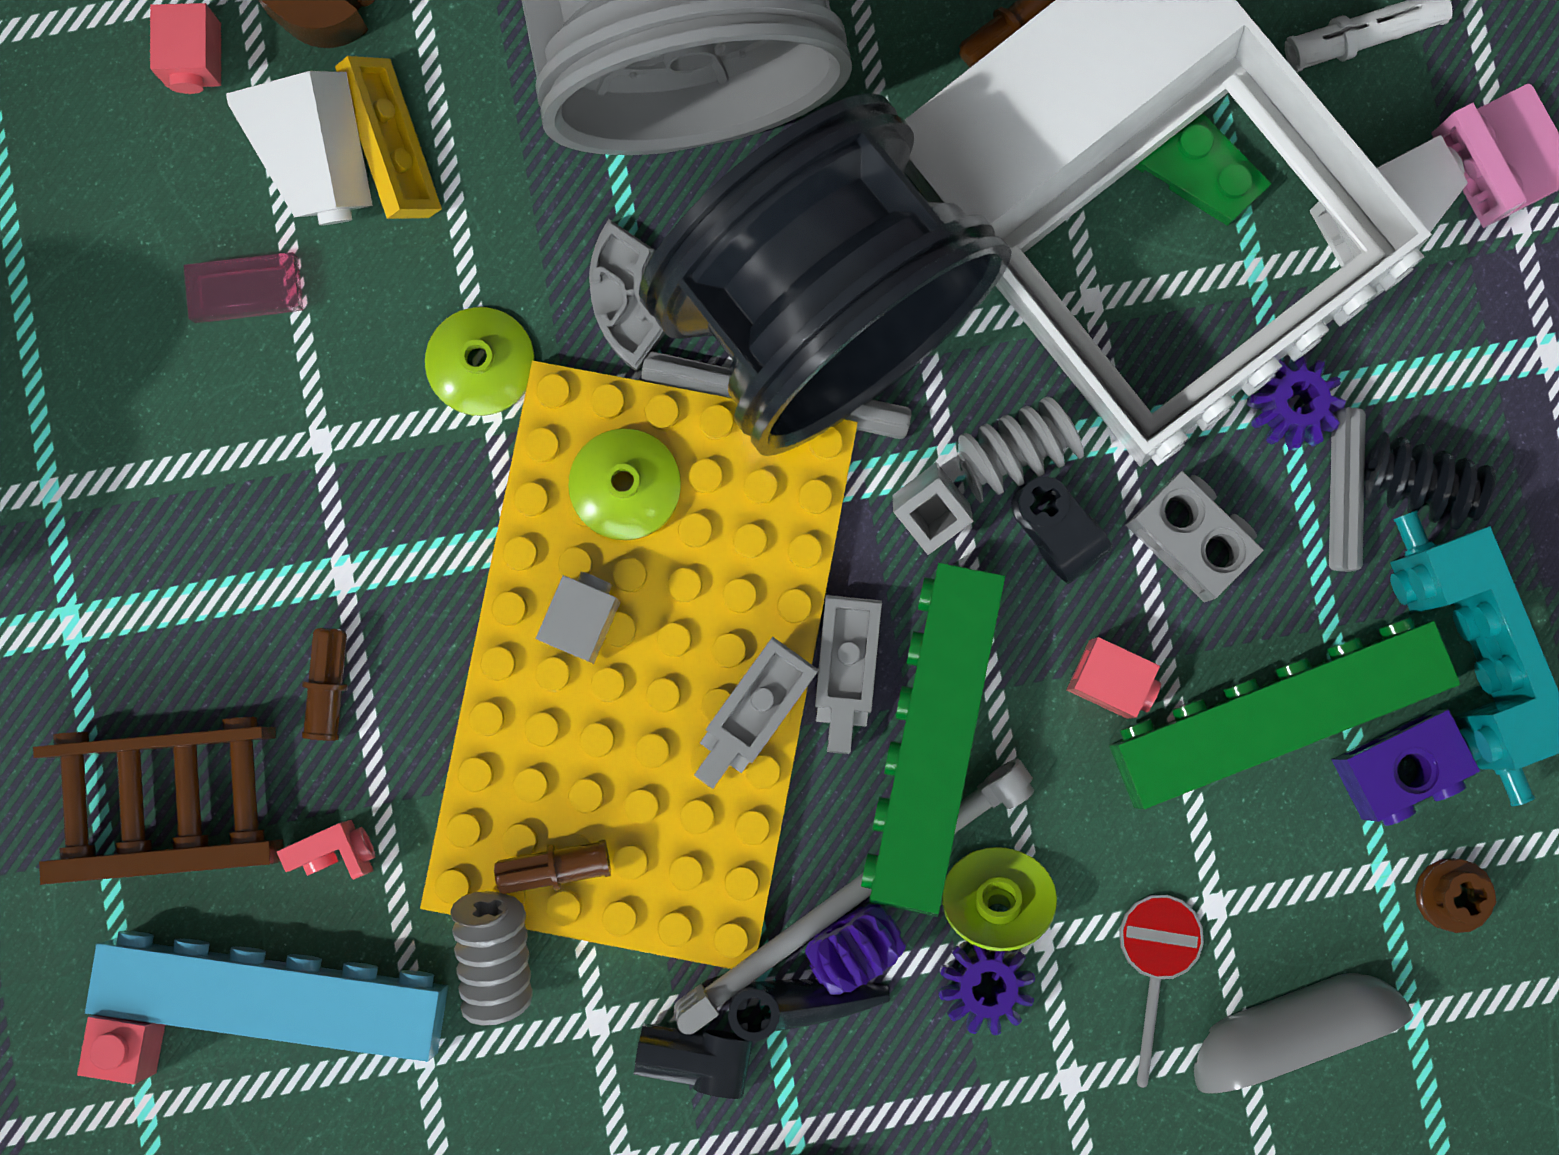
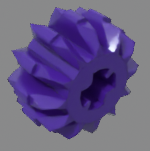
[1246,356,1346,451]
[805,904,906,994]
[938,944,1035,1035]

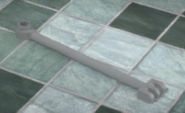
[674,758,1034,1034]

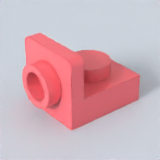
[277,820,375,880]

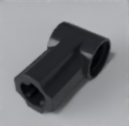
[634,1023,753,1099]

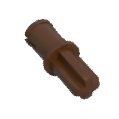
[959,0,1055,68]
[302,628,348,741]
[494,840,611,894]

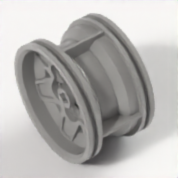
[522,0,852,155]

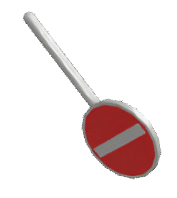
[1119,895,1204,1088]

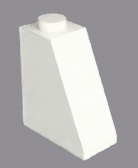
[226,71,373,225]
[1310,135,1468,302]

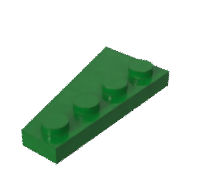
[1134,113,1271,226]

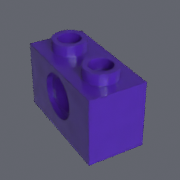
[1331,710,1480,826]

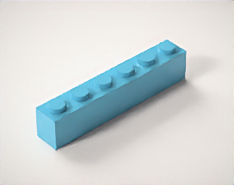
[85,931,448,1062]

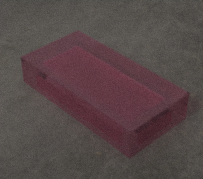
[184,252,304,323]

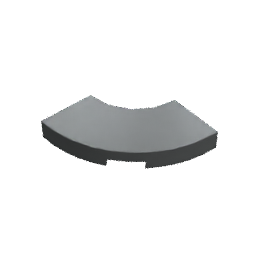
[589,219,665,373]

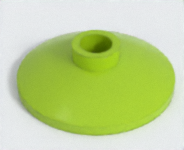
[425,307,535,416]
[568,429,681,540]
[942,847,1057,951]

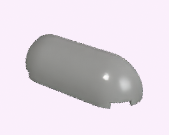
[1194,973,1414,1093]

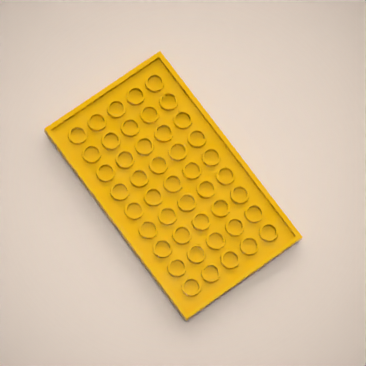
[420,360,858,969]

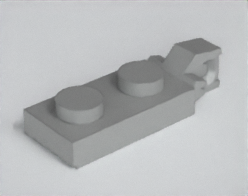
[815,595,882,754]
[694,637,819,789]

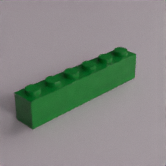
[861,563,1005,917]
[1109,616,1461,810]

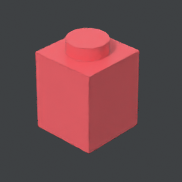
[150,3,221,94]
[1067,637,1161,719]
[77,1015,165,1085]

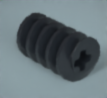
[1365,432,1496,530]

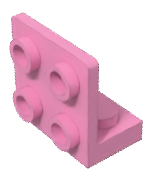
[1431,84,1559,228]

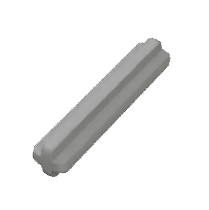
[1329,407,1366,572]

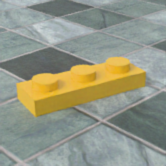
[335,56,442,219]

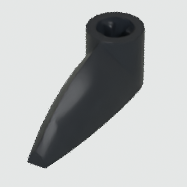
[728,979,890,1041]

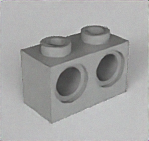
[1126,471,1264,603]

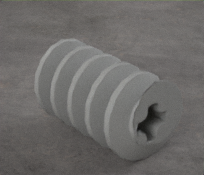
[958,397,1084,503]
[450,891,533,1025]

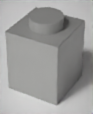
[892,462,974,555]
[535,571,620,664]

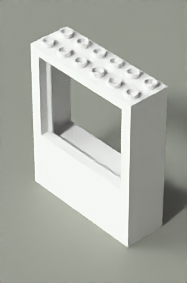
[905,0,1432,467]

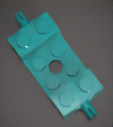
[1390,511,1559,806]

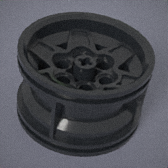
[639,93,1012,456]

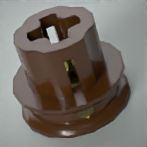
[1415,858,1496,933]

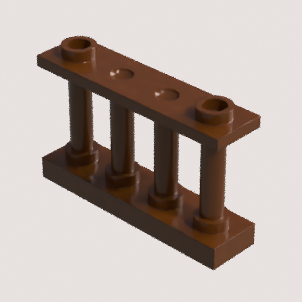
[33,717,284,885]

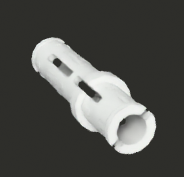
[1285,0,1452,72]

